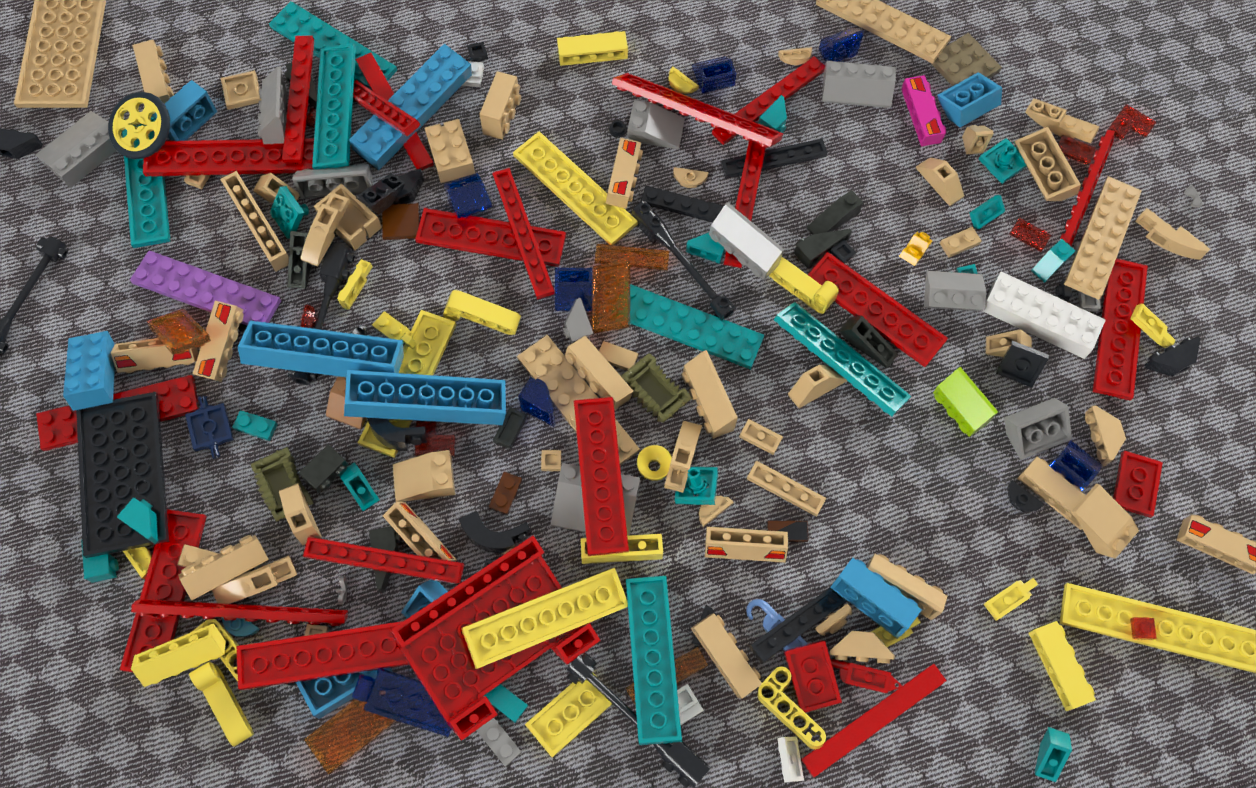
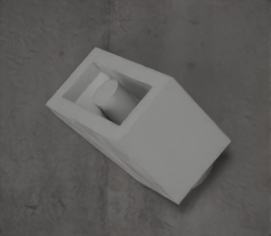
[562,298,593,341]

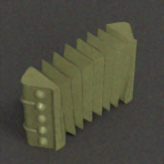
[621,353,692,423]
[251,447,314,522]

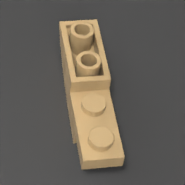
[1026,99,1100,143]
[300,192,350,266]
[1136,208,1210,260]
[664,421,702,493]
[212,555,297,604]

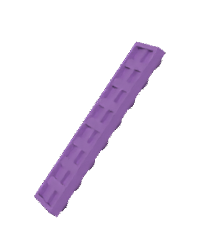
[130,250,281,326]

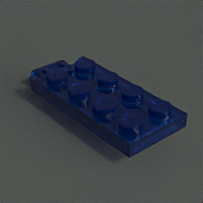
[352,668,451,737]

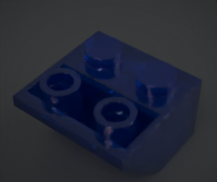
[818,28,864,62]
[692,56,737,93]
[443,173,492,218]
[555,268,593,311]
[1049,440,1102,491]

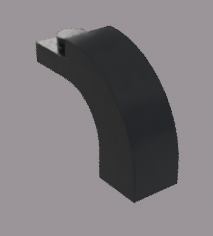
[367,418,428,451]
[459,511,531,553]

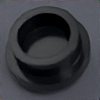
[609,120,627,138]

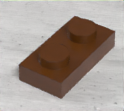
[489,472,522,516]

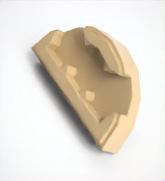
[778,47,812,66]
[673,167,709,188]
[699,496,734,527]
[815,603,852,636]

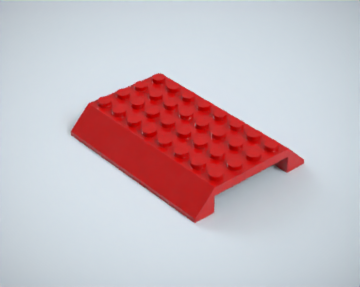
[391,535,601,741]

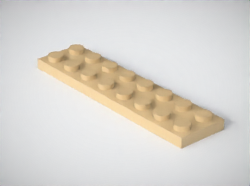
[816,0,951,64]
[1064,176,1142,300]
[517,335,640,466]

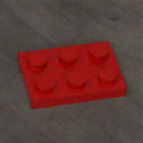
[1113,451,1163,518]
[784,640,842,713]

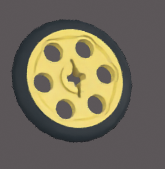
[108,92,170,159]

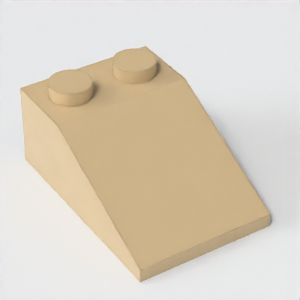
[393,450,455,502]
[1072,484,1139,559]

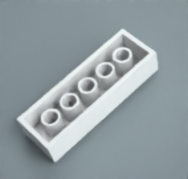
[983,272,1105,359]

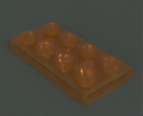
[592,259,630,333]
[147,308,211,355]
[304,685,400,775]

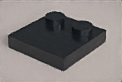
[996,341,1049,387]

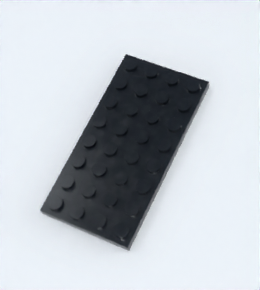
[76,392,169,558]

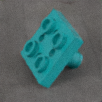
[978,138,1027,184]
[270,186,309,239]
[674,467,718,505]

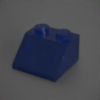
[518,377,556,427]

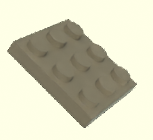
[931,33,1002,86]

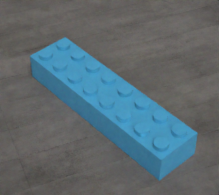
[349,44,472,170]
[238,321,404,377]
[344,370,506,425]

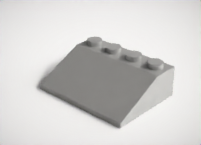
[35,111,122,188]
[550,463,640,536]

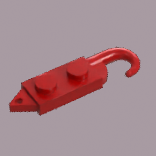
[830,659,903,694]

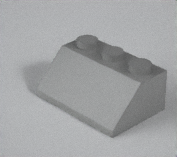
[924,271,986,311]
[1004,398,1072,460]

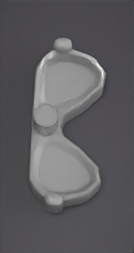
[1184,184,1203,208]
[336,576,347,605]

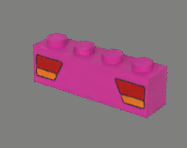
[901,75,946,147]

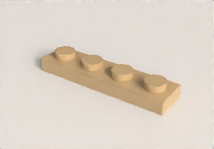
[747,461,826,517]

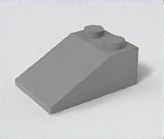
[627,100,685,149]

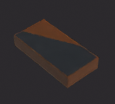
[767,521,808,542]

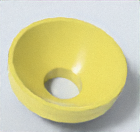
[637,445,672,481]

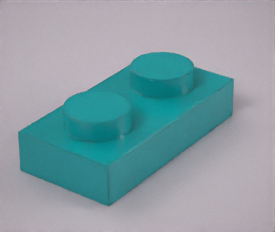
[969,195,1005,229]
[232,410,278,441]

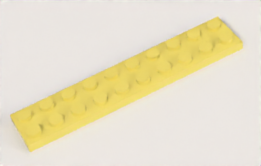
[1060,583,1256,673]

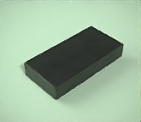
[493,407,527,450]

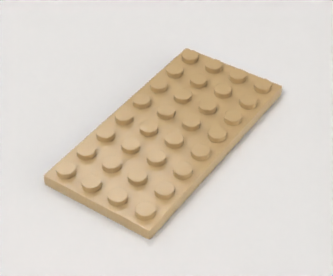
[14,0,106,108]

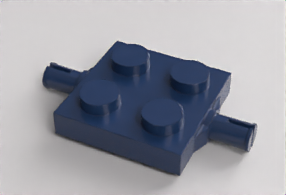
[185,396,234,459]

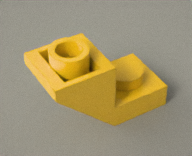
[899,232,932,266]

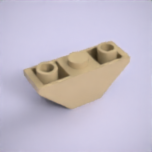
[916,158,964,206]
[788,364,847,408]
[1085,405,1126,466]
[279,483,322,546]
[830,631,895,664]

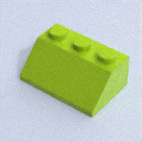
[933,367,998,437]

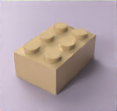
[479,71,521,140]
[425,119,475,183]
[314,184,382,251]

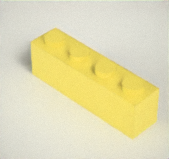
[557,31,628,66]
[581,534,663,564]
[1029,621,1096,711]
[131,623,226,687]

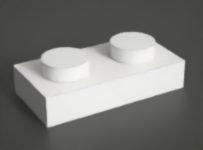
[778,737,804,783]

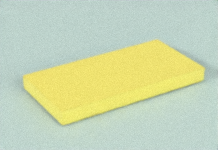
[525,673,612,758]

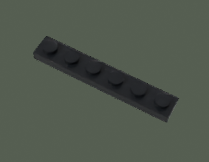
[721,138,828,179]
[641,185,724,223]
[749,588,847,664]

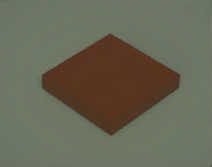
[382,203,420,240]

